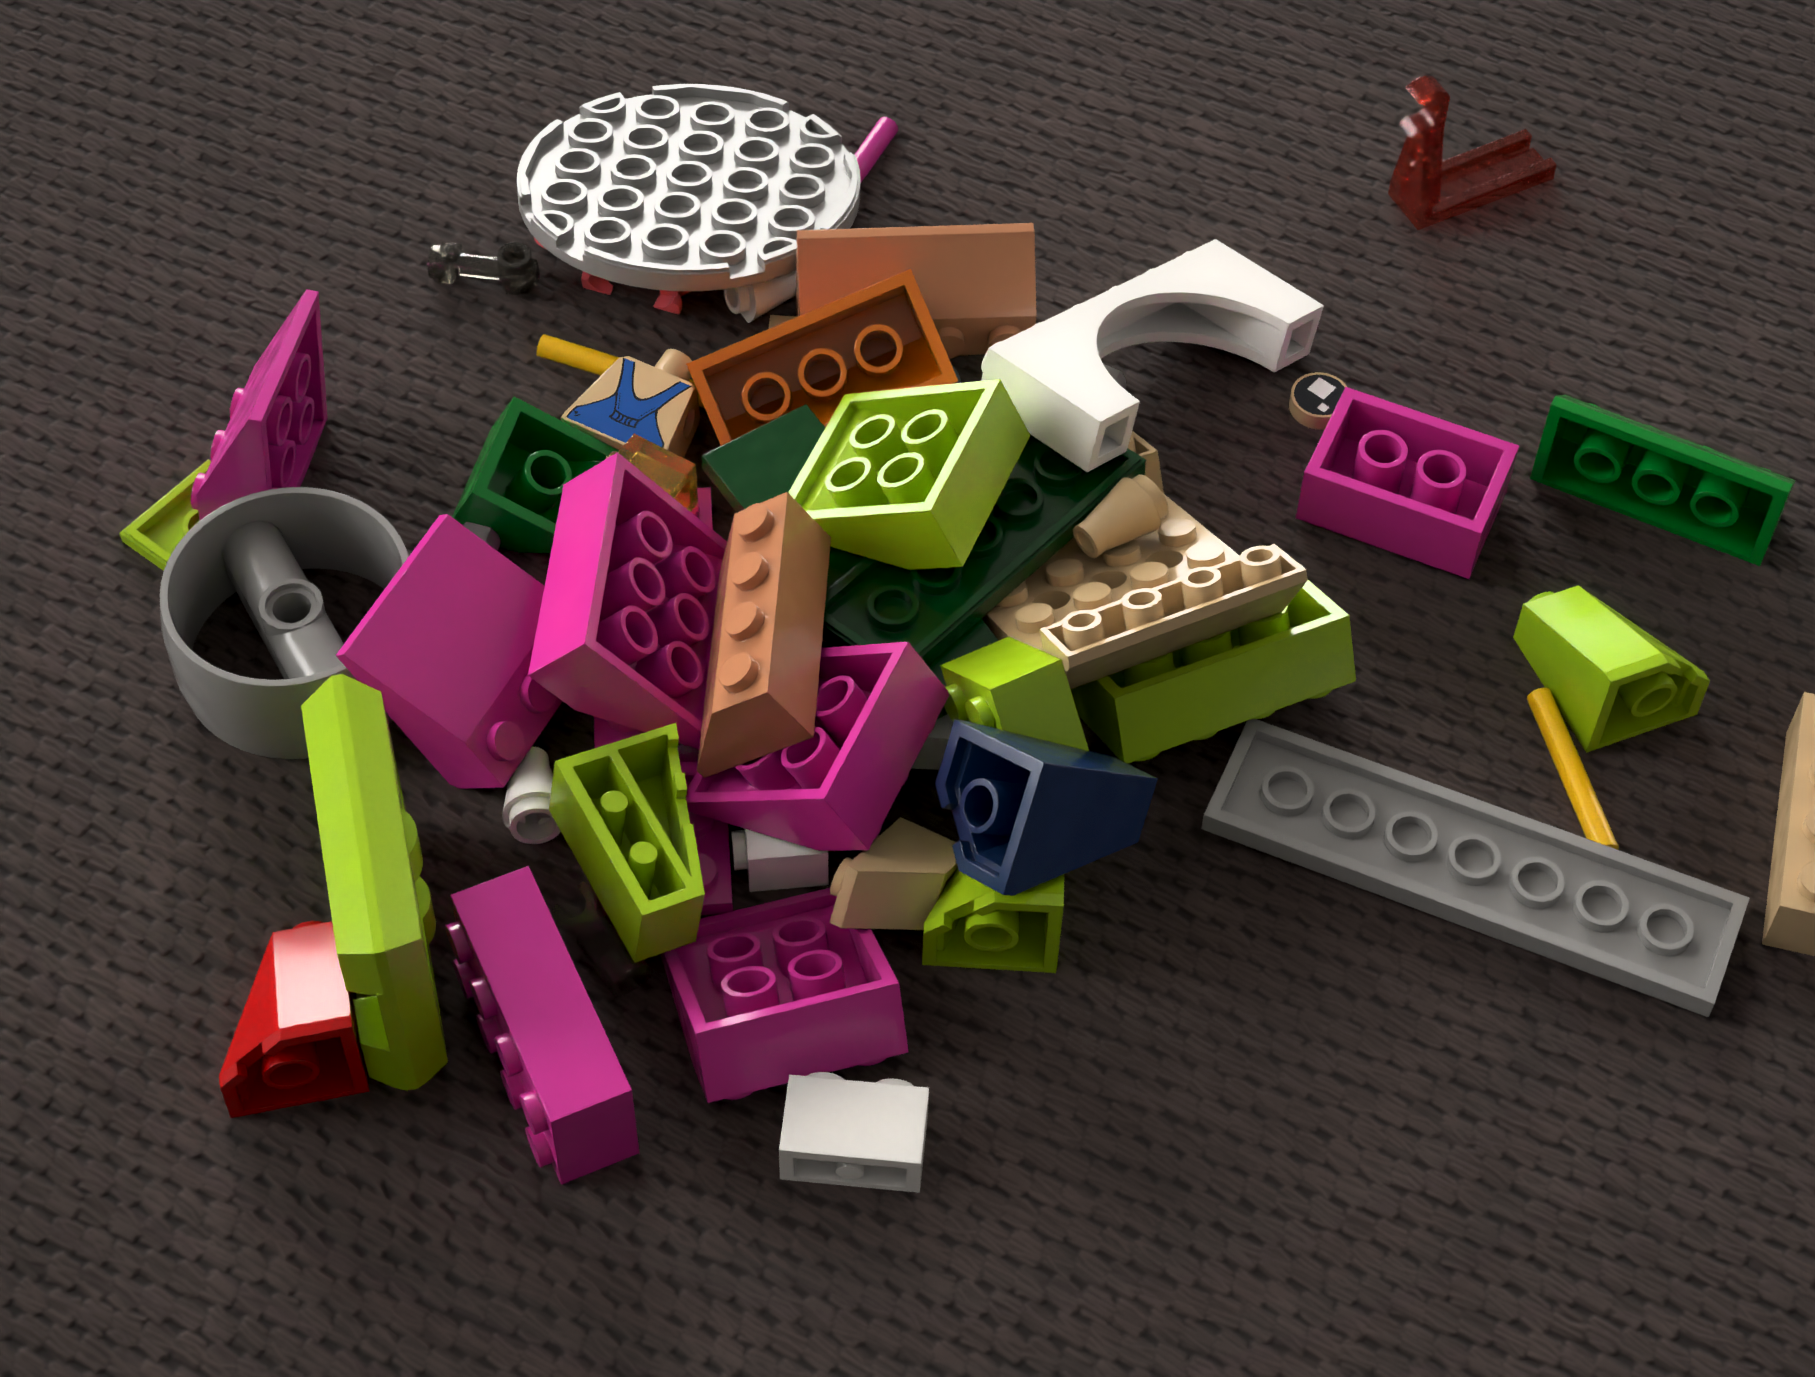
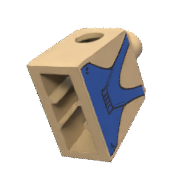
[561,349,700,490]

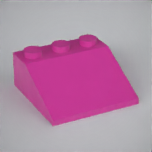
[191,289,328,520]
[336,514,563,789]
[686,642,949,851]
[661,888,909,1103]

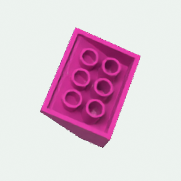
[528,452,727,749]

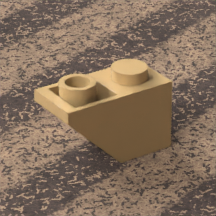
[829,817,958,930]

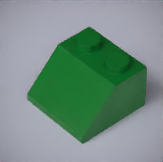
[452,397,623,553]

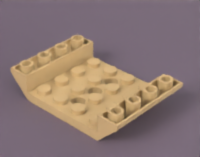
[982,431,1308,689]

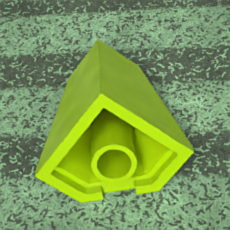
[1513,585,1710,753]
[922,868,1064,973]

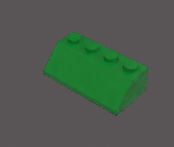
[1530,395,1796,566]

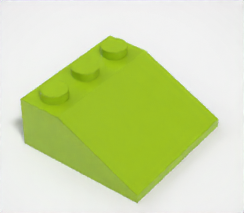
[788,379,1030,570]

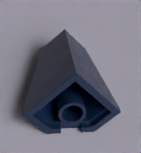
[935,719,1158,896]

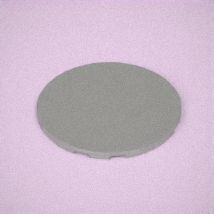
[517,84,861,291]

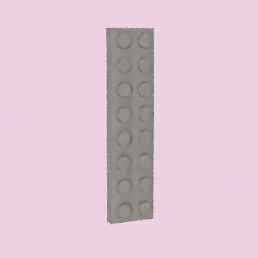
[1201,719,1750,1017]

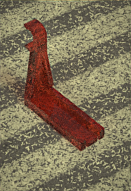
[1388,76,1557,230]

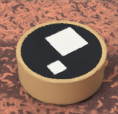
[1289,372,1347,430]

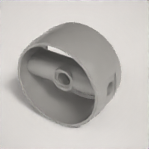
[160,487,410,759]

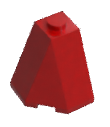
[219,921,369,1118]

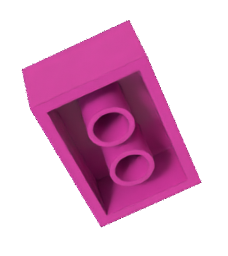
[1296,387,1519,579]

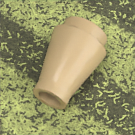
[1073,474,1168,558]

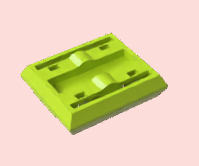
[301,674,448,1091]

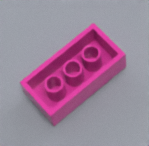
[445,866,639,1184]

